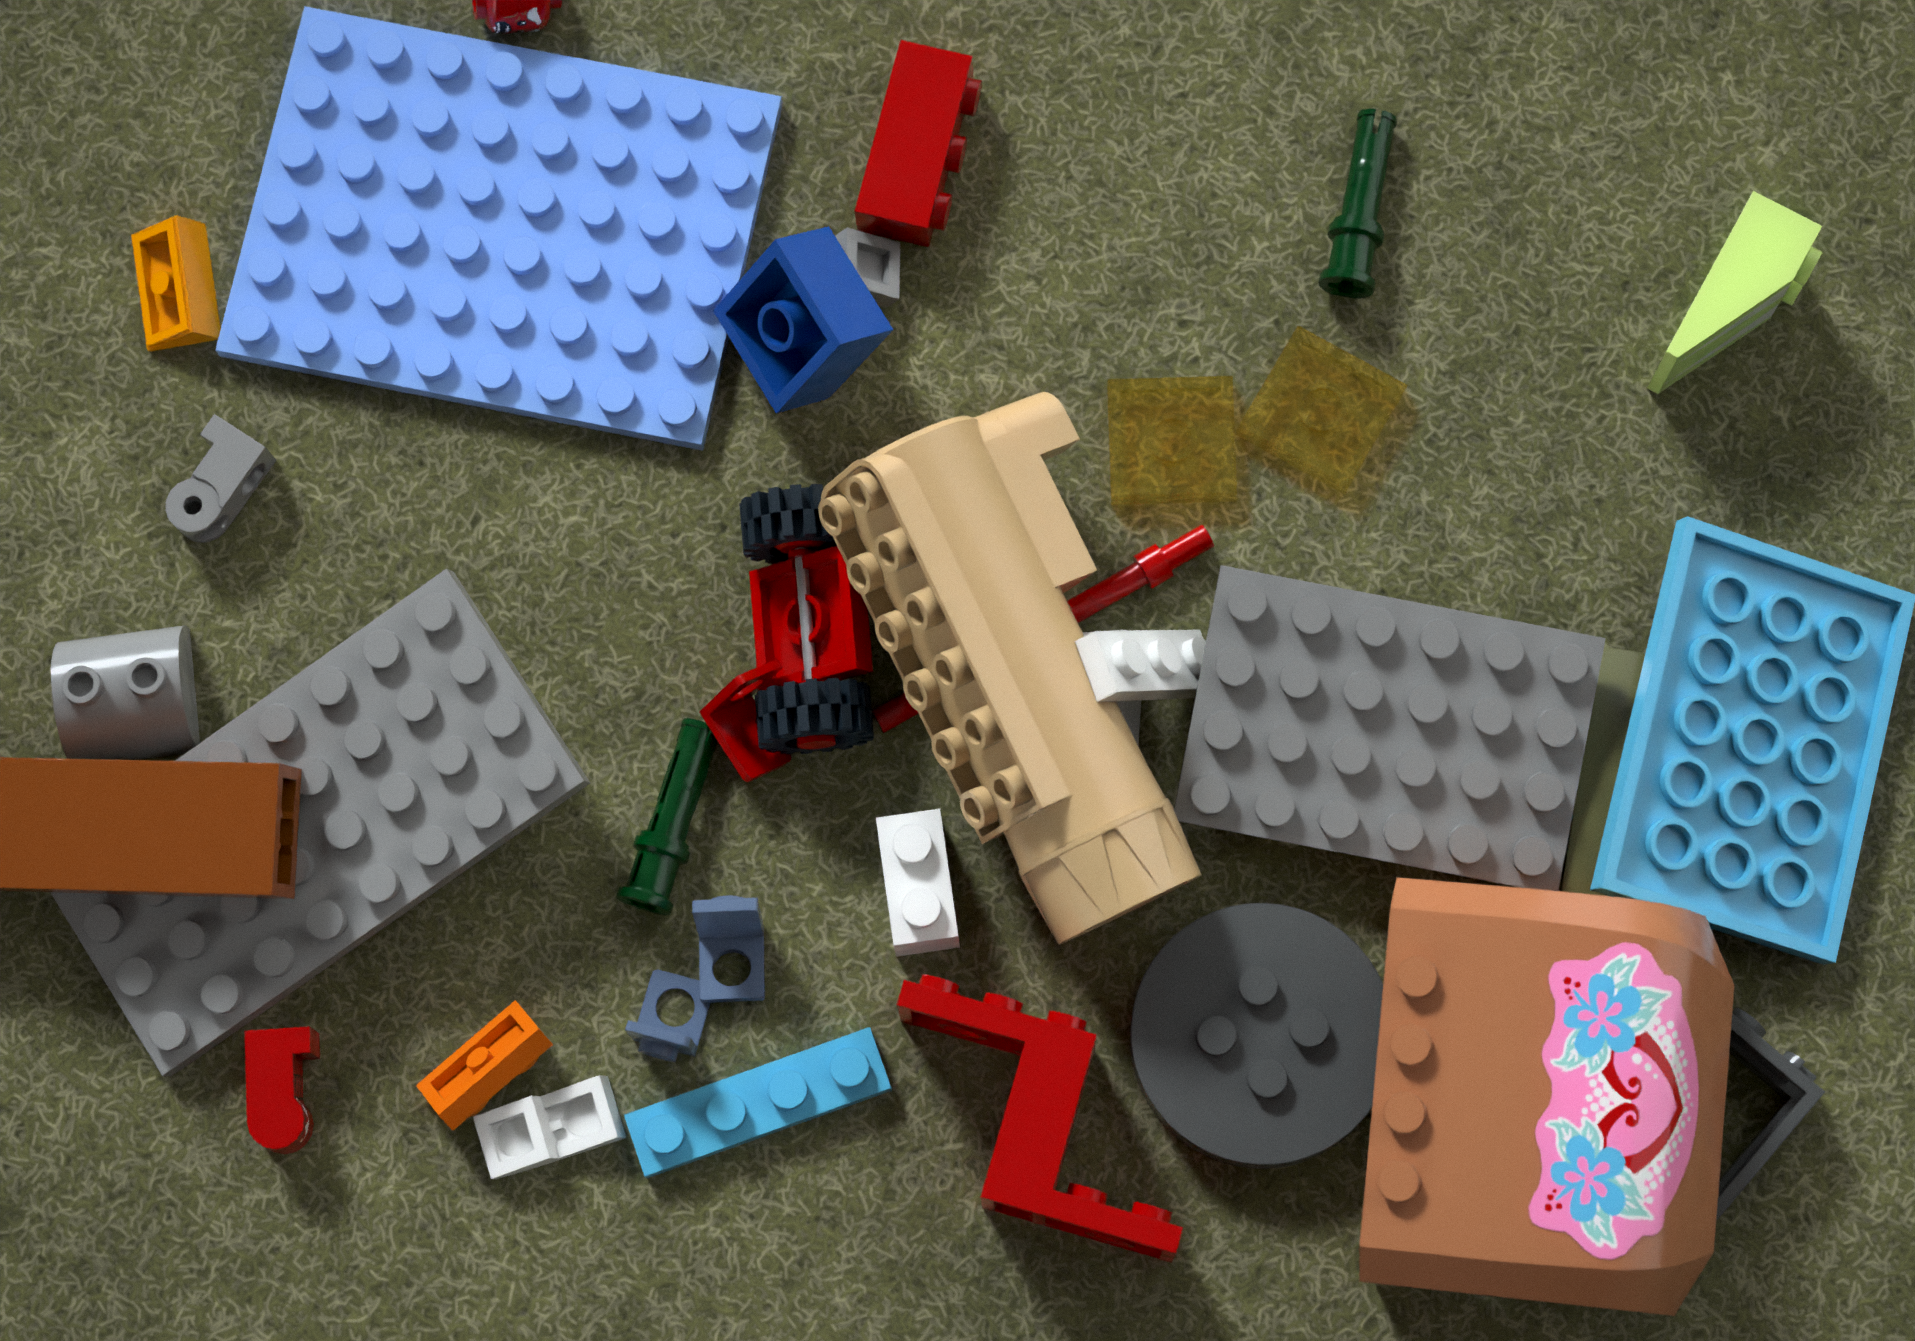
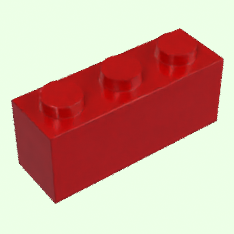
[854,40,982,247]

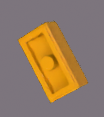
[131,215,221,352]

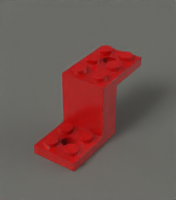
[897,974,1183,1263]

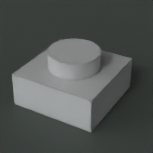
[835,227,900,308]

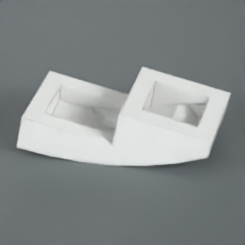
[473,1075,626,1179]

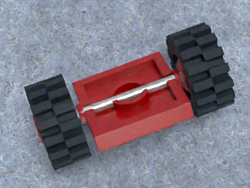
[739,484,874,754]

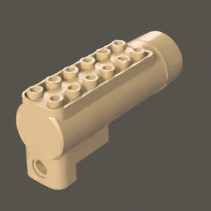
[818,392,1201,945]

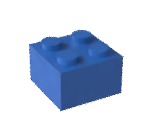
[713,226,893,414]

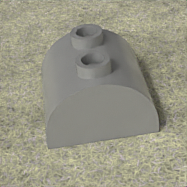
[51,625,200,760]

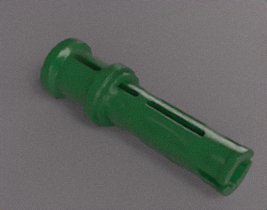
[1318,108,1397,299]
[615,718,718,916]

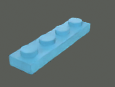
[624,1027,892,1178]

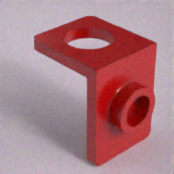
[699,659,791,782]

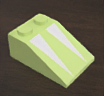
[1647,191,1822,394]

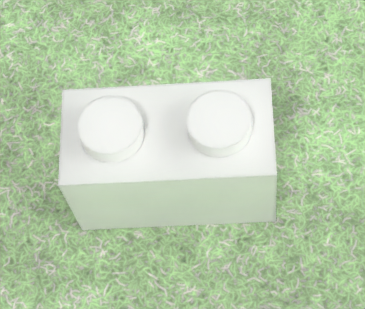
[876,809,960,957]

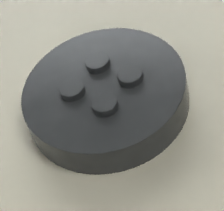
[1130,903,1383,1169]

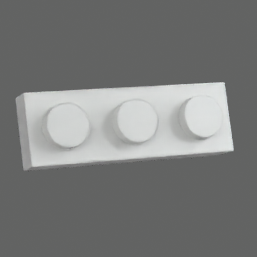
[1075,630,1206,702]

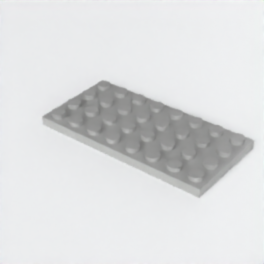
[50,569,590,1076]

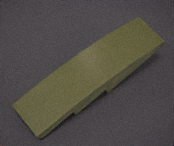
[1560,646,1645,896]

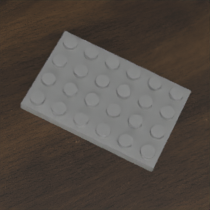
[1174,565,1606,891]

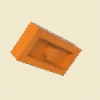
[416,1000,553,1131]

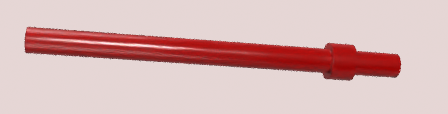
[872,525,1214,733]

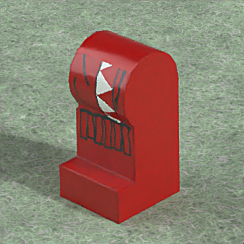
[244,1026,320,1154]

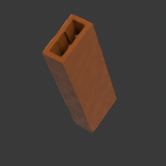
[0,757,302,899]

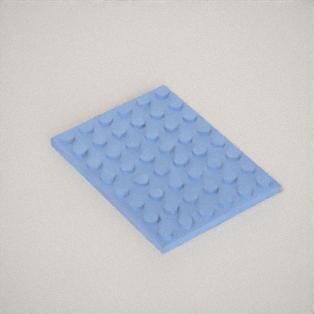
[215,6,783,451]

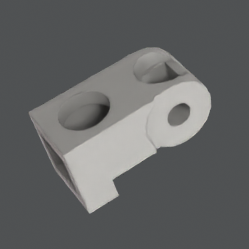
[165,414,276,542]

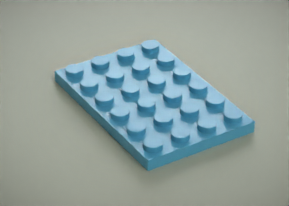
[1590,516,1915,965]

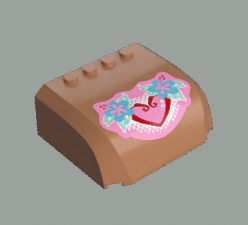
[1359,877,1735,1316]

